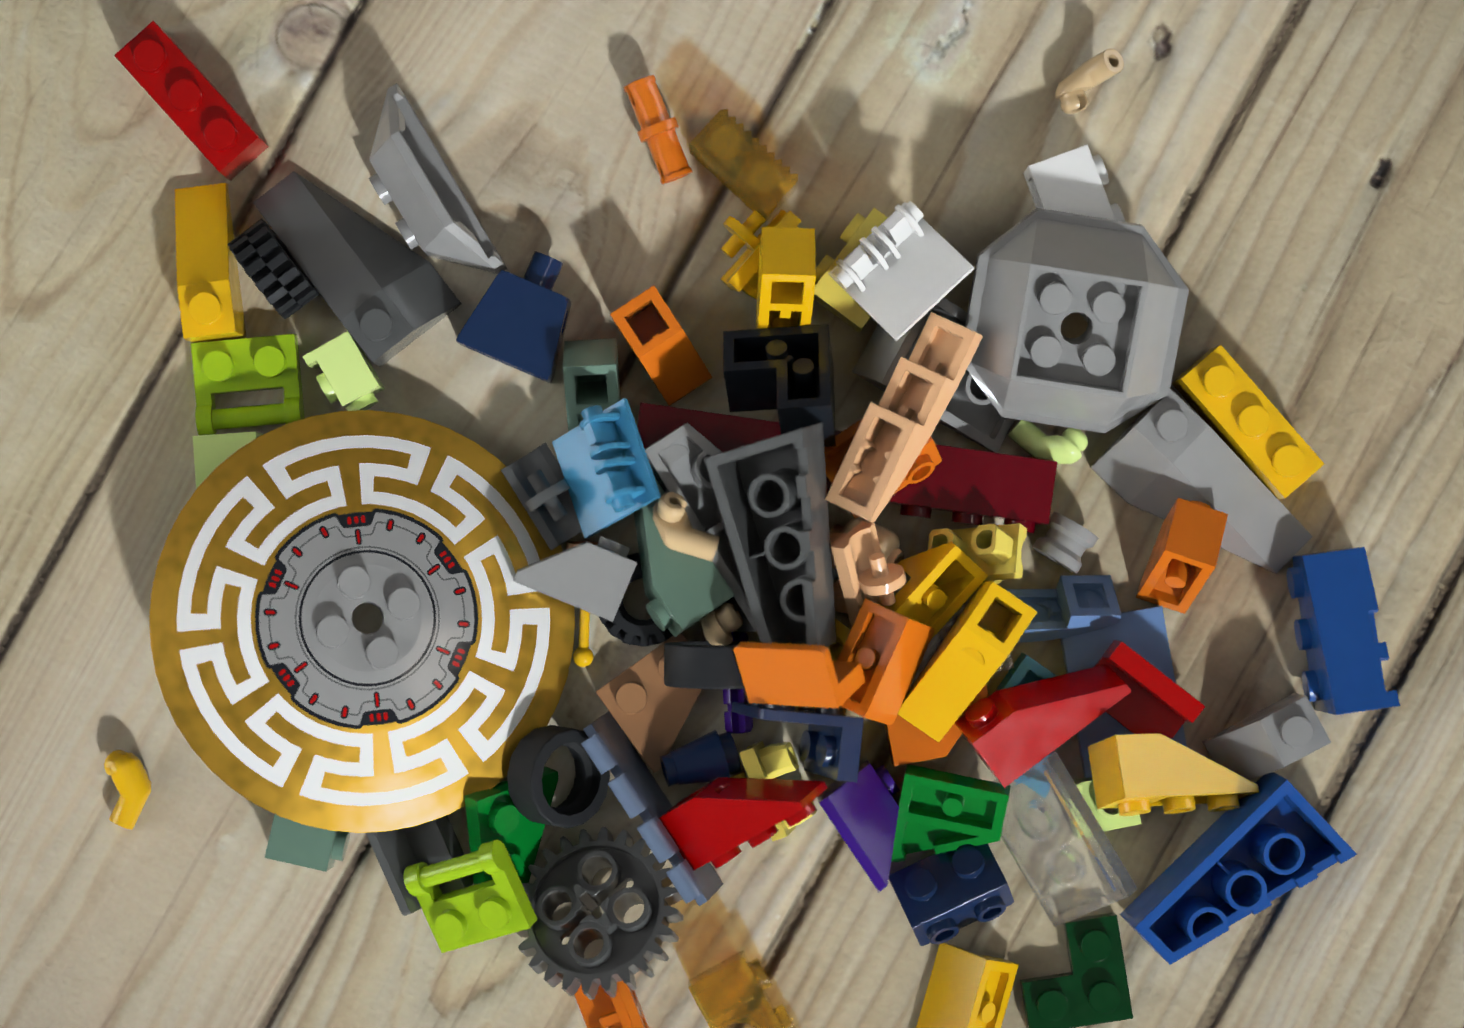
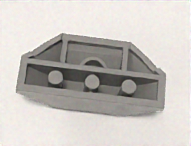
[369,83,507,274]

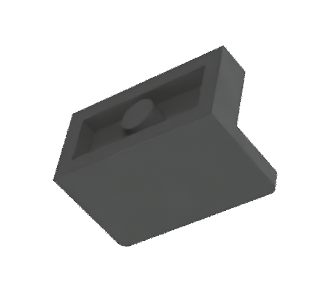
[366,815,473,916]

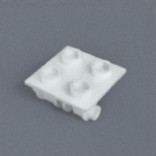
[828,201,975,341]

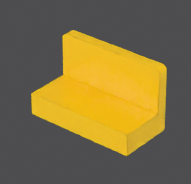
[916,943,1019,1028]

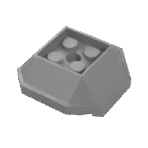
[965,208,1189,433]

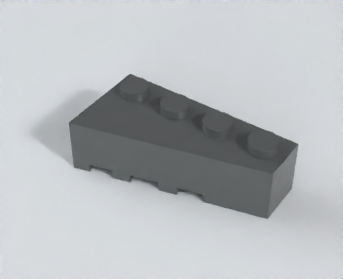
[704,422,837,647]

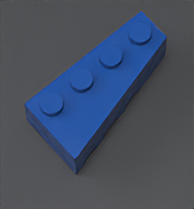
[1120,772,1357,965]

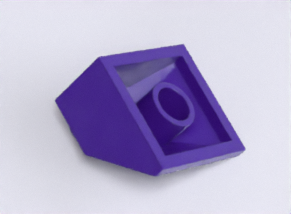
[817,760,900,892]

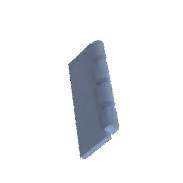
[581,711,723,906]

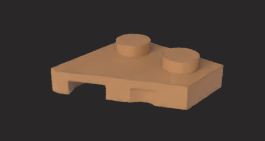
[596,633,702,773]

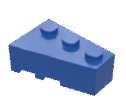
[1287,547,1400,715]

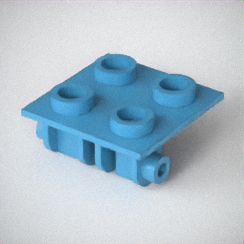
[552,398,661,539]

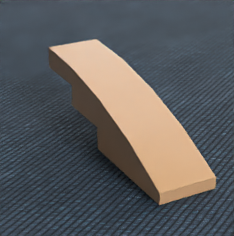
[825,312,983,523]

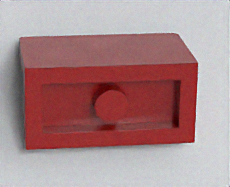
[1094,640,1206,739]

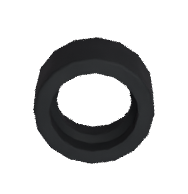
[664,641,745,689]
[507,725,610,829]

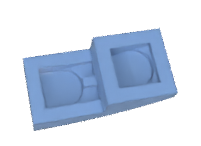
[1006,575,1122,643]

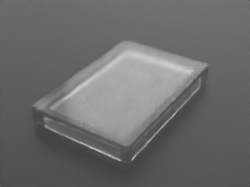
[991,752,1138,927]

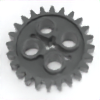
[516,827,684,1000]

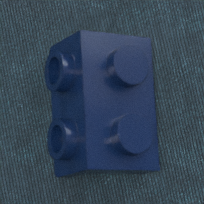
[889,844,1014,946]

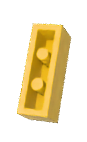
[1172,344,1324,500]

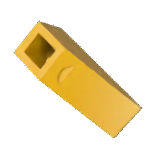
[897,581,1037,742]
[1088,733,1259,816]

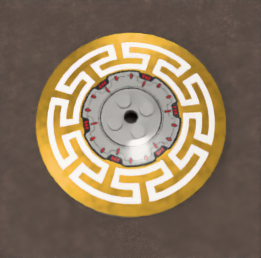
[149,410,575,833]

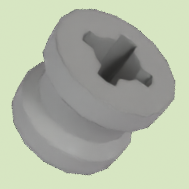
[1032,511,1099,574]

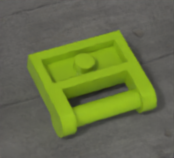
[191,334,305,435]
[403,839,538,953]

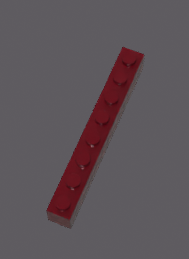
[637,403,1057,533]

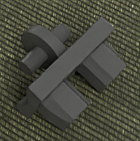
[501,443,582,551]

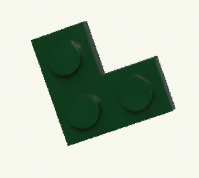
[1020,913,1133,1028]

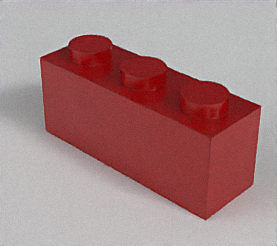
[114,21,269,181]

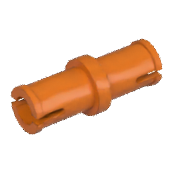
[623,75,693,185]

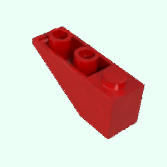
[659,777,828,871]

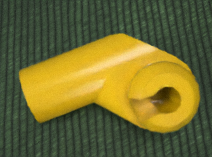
[104,750,151,830]

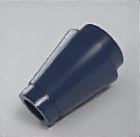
[660,730,741,787]

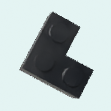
[723,324,836,447]

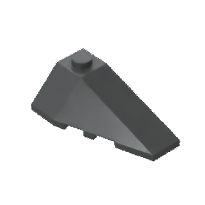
[253,171,462,367]

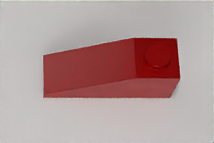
[955,664,1132,788]

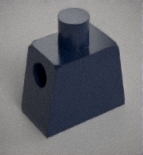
[456,251,571,384]

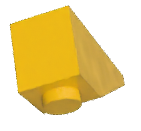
[174,183,246,343]
[755,227,816,329]

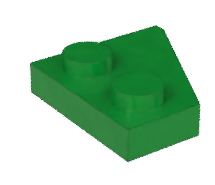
[891,764,1011,862]
[464,766,559,885]

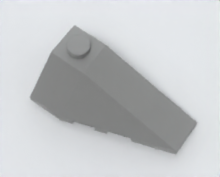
[1090,389,1313,574]

